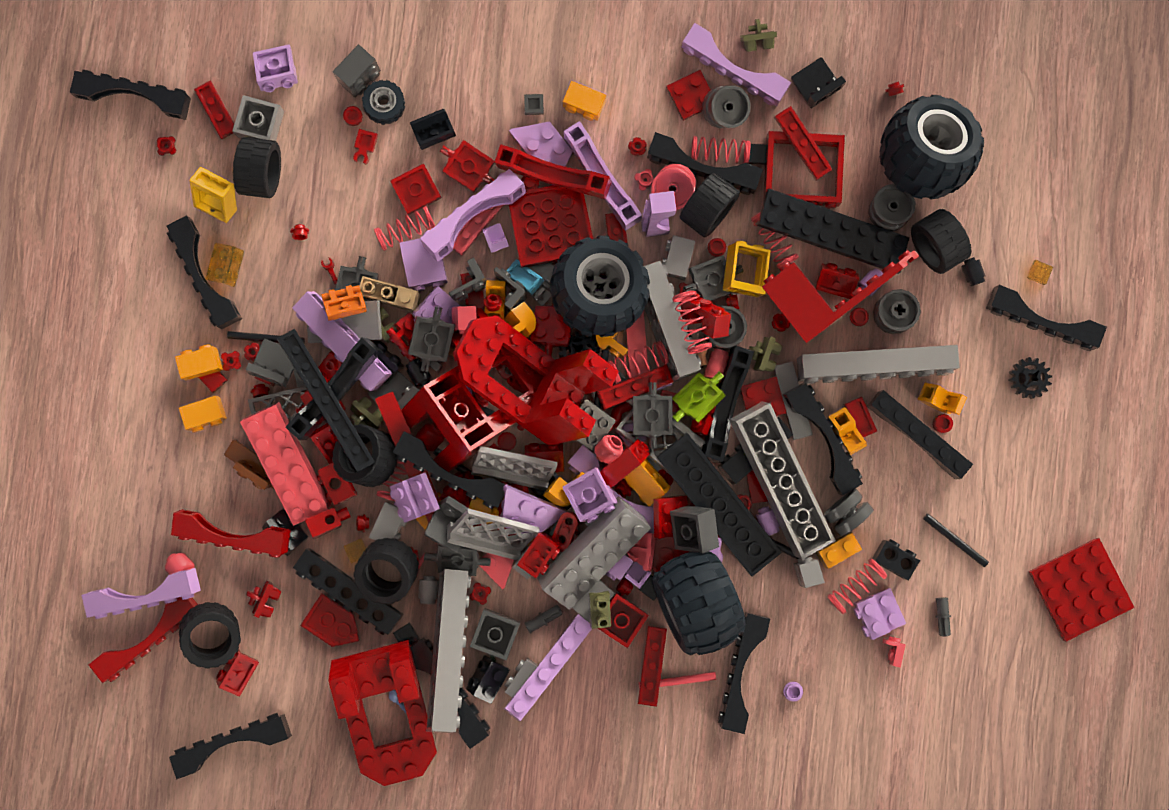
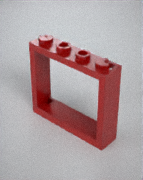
[763,131,845,209]

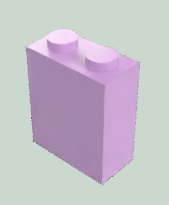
[400,238,448,292]

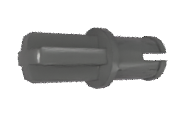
[936,597,951,637]
[525,605,563,634]

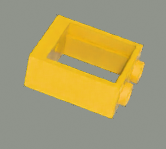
[189,167,237,224]
[723,241,771,298]

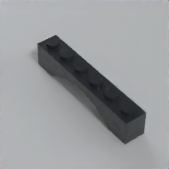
[70,70,191,120]
[647,132,763,195]
[167,215,242,329]
[986,285,1107,351]
[285,337,382,440]
[702,346,754,464]
[783,383,863,495]
[867,390,973,480]
[393,431,505,509]
[718,612,770,734]
[410,637,491,749]
[169,713,292,780]

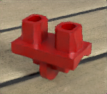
[246,580,281,618]

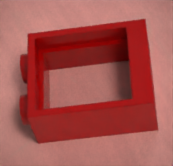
[599,439,651,488]

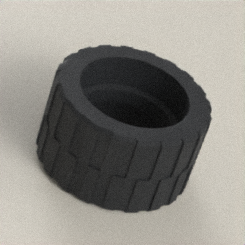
[233,137,281,199]
[680,173,740,238]
[911,209,972,274]
[332,424,397,487]
[353,538,419,604]
[179,602,241,669]

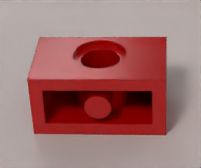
[317,463,358,505]

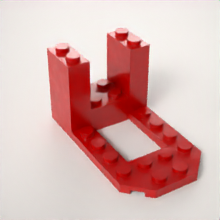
[762,250,919,343]
[453,315,619,446]
[401,344,543,472]
[328,640,437,786]

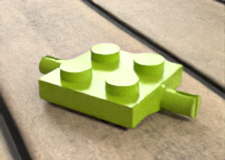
[672,371,725,423]

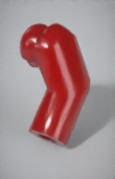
[507,376,526,394]
[610,402,631,428]

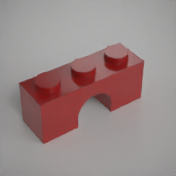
[680,294,731,339]

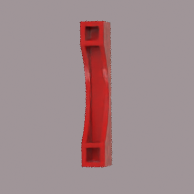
[494,144,612,200]
[171,509,291,558]
[88,597,198,683]

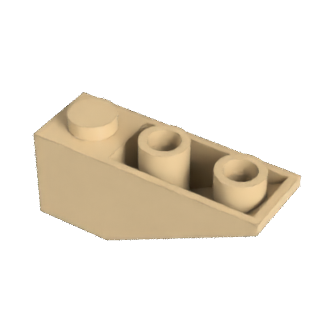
[360,276,421,312]

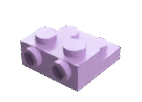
[253,44,298,92]
[412,286,460,323]
[562,468,618,523]
[389,472,440,523]
[853,588,906,640]

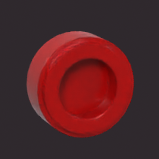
[343,106,363,126]
[932,414,953,433]
[497,432,517,451]

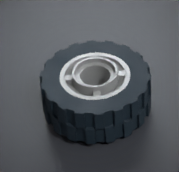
[362,80,405,125]

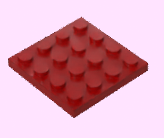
[509,185,593,268]
[1029,538,1135,642]

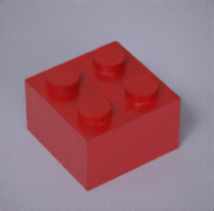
[598,593,649,648]

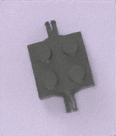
[683,255,744,301]
[335,256,379,301]
[408,306,455,372]
[633,382,672,449]
[424,544,491,576]

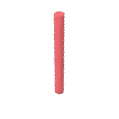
[638,672,716,688]

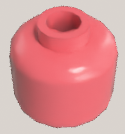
[594,435,623,464]
[165,553,195,575]

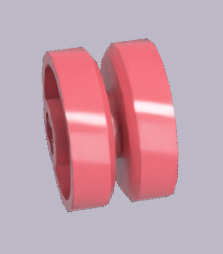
[651,164,696,210]

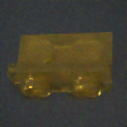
[205,243,244,287]

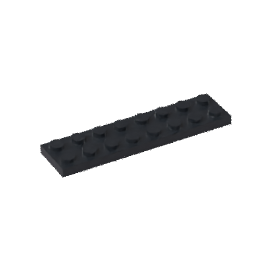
[757,189,910,274]
[656,432,782,577]

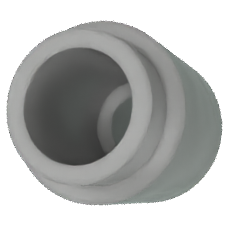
[418,576,439,604]

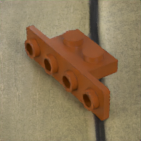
[224,440,275,490]

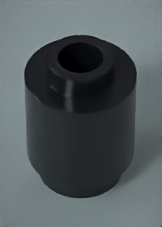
[961,257,986,286]
[406,358,432,388]

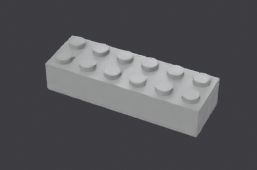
[643,261,702,381]
[537,496,651,610]

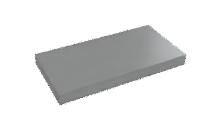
[307,301,382,343]

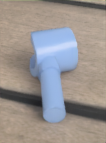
[389,690,406,713]

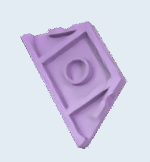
[509,122,573,185]
[500,484,567,537]

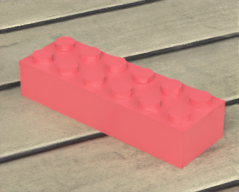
[240,402,331,526]

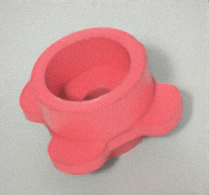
[634,169,654,191]

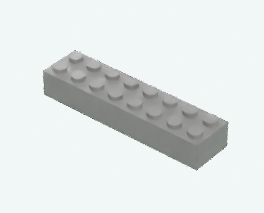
[797,345,960,384]
[729,402,835,559]
[426,569,471,733]

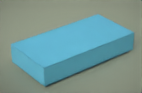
[506,259,545,295]

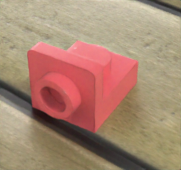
[883,636,905,668]

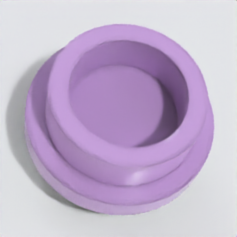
[783,682,803,701]

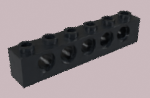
[293,548,404,635]

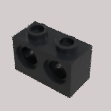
[872,539,920,581]

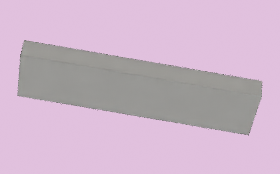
[774,362,813,440]

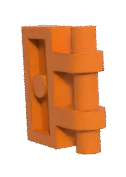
[321,285,367,321]

